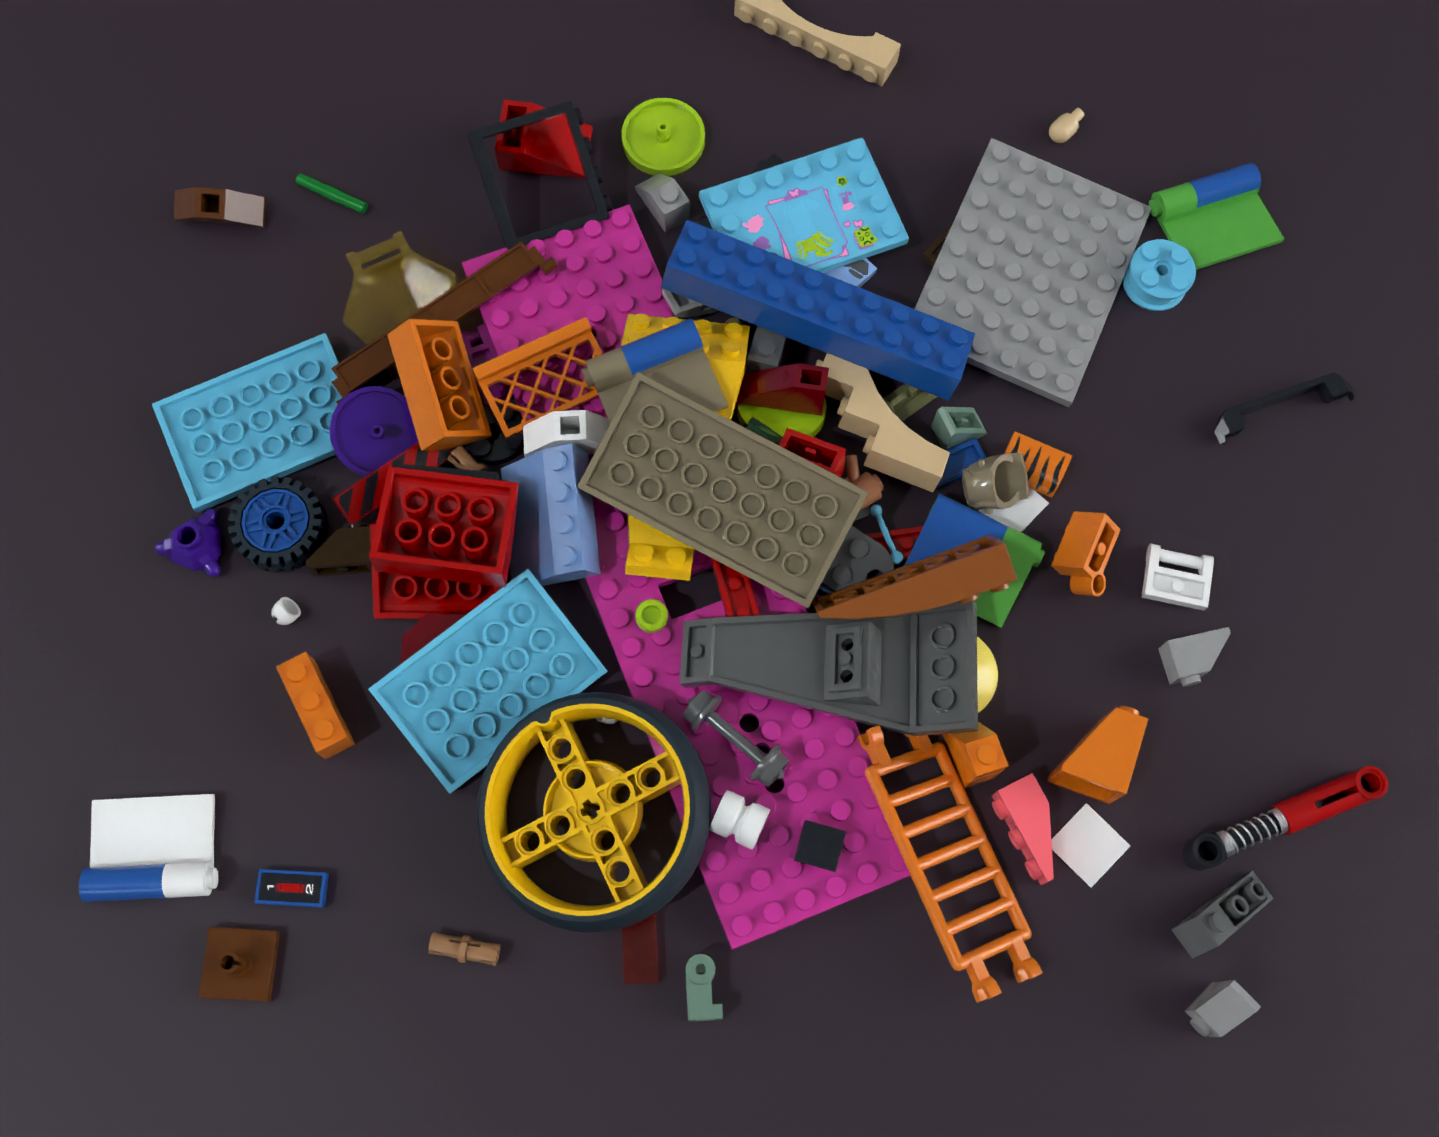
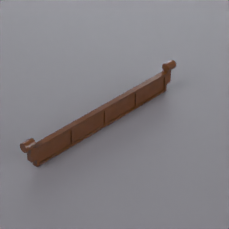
[331,241,558,404]

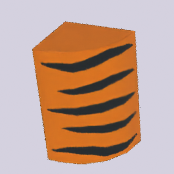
[1004,431,1072,498]

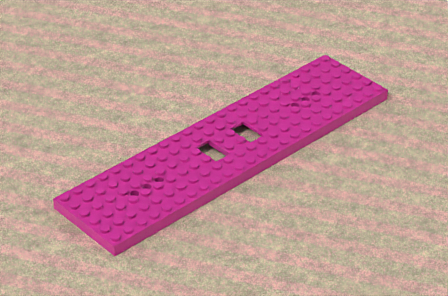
[462,204,911,950]

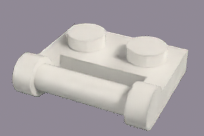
[1141,543,1214,611]

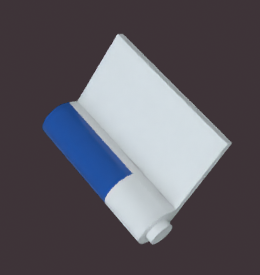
[79,794,218,903]

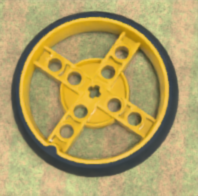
[477,692,711,933]

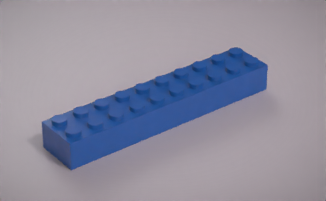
[661,220,975,401]

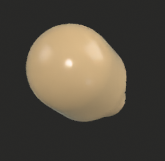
[1049,108,1085,143]

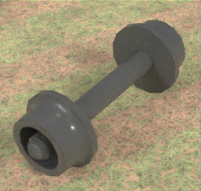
[683,690,790,787]

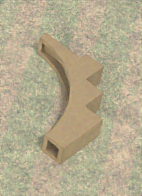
[815,353,950,492]

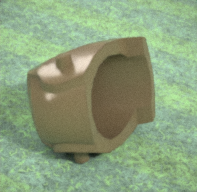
[962,453,1029,514]

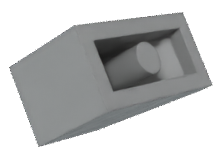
[635,173,690,233]
[1158,627,1231,687]
[1185,980,1261,1037]

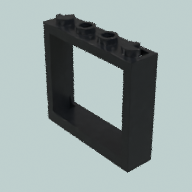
[467,101,612,249]

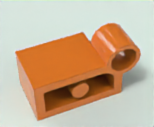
[1051,511,1121,597]

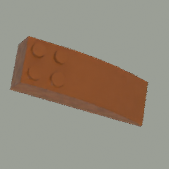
[812,534,1017,619]

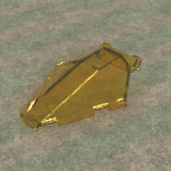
[343,231,457,372]

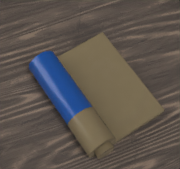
[581,318,728,423]

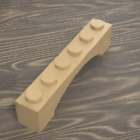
[734,0,901,86]

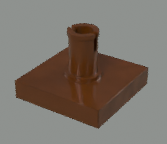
[198,927,280,1002]

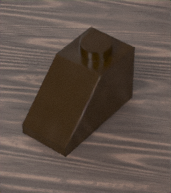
[306,523,372,577]

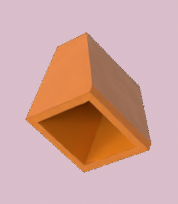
[1046,706,1148,804]

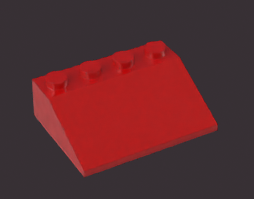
[369,466,519,588]
[370,519,502,619]

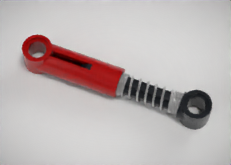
[1182,766,1389,871]

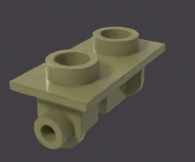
[883,383,938,422]

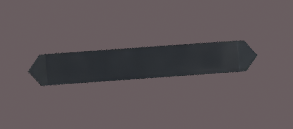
[1214,372,1356,445]

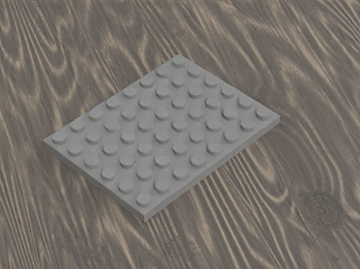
[914,138,1152,408]

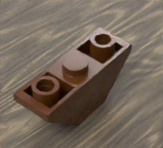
[174,187,266,227]

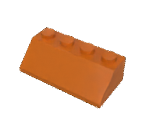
[387,319,492,451]

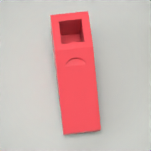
[992,773,1054,885]

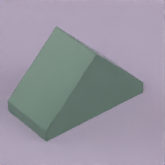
[931,406,987,450]

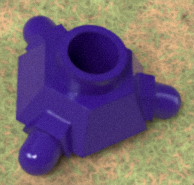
[155,509,221,577]

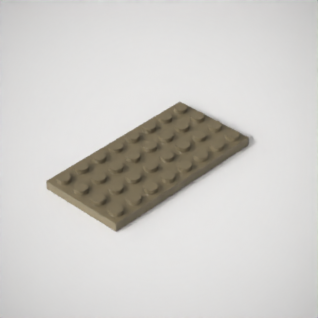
[577,372,869,608]

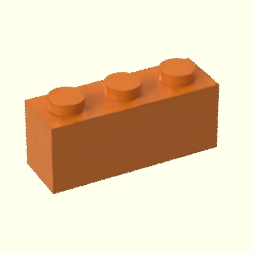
[276,652,355,760]

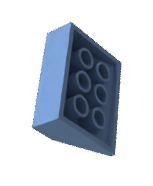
[501,443,601,586]

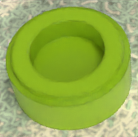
[635,599,668,634]

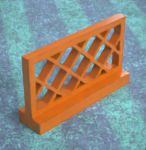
[472,317,603,439]

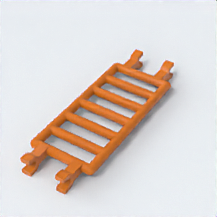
[857,725,1043,1003]

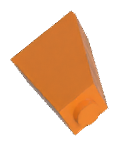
[942,722,1009,789]

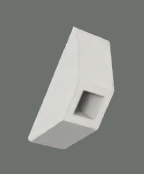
[523,410,610,457]

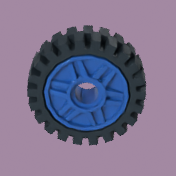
[228,476,328,573]

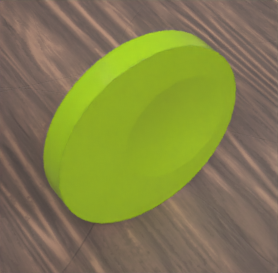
[622,98,705,176]
[737,399,827,445]

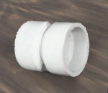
[709,790,771,850]

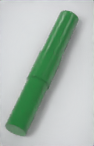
[296,173,368,214]

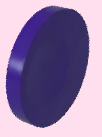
[329,386,418,476]

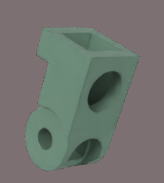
[686,954,723,1022]

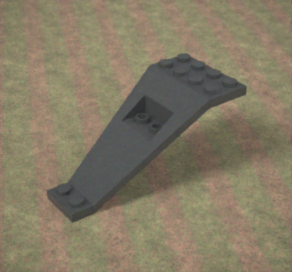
[679,601,978,736]

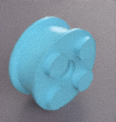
[1122,239,1196,311]

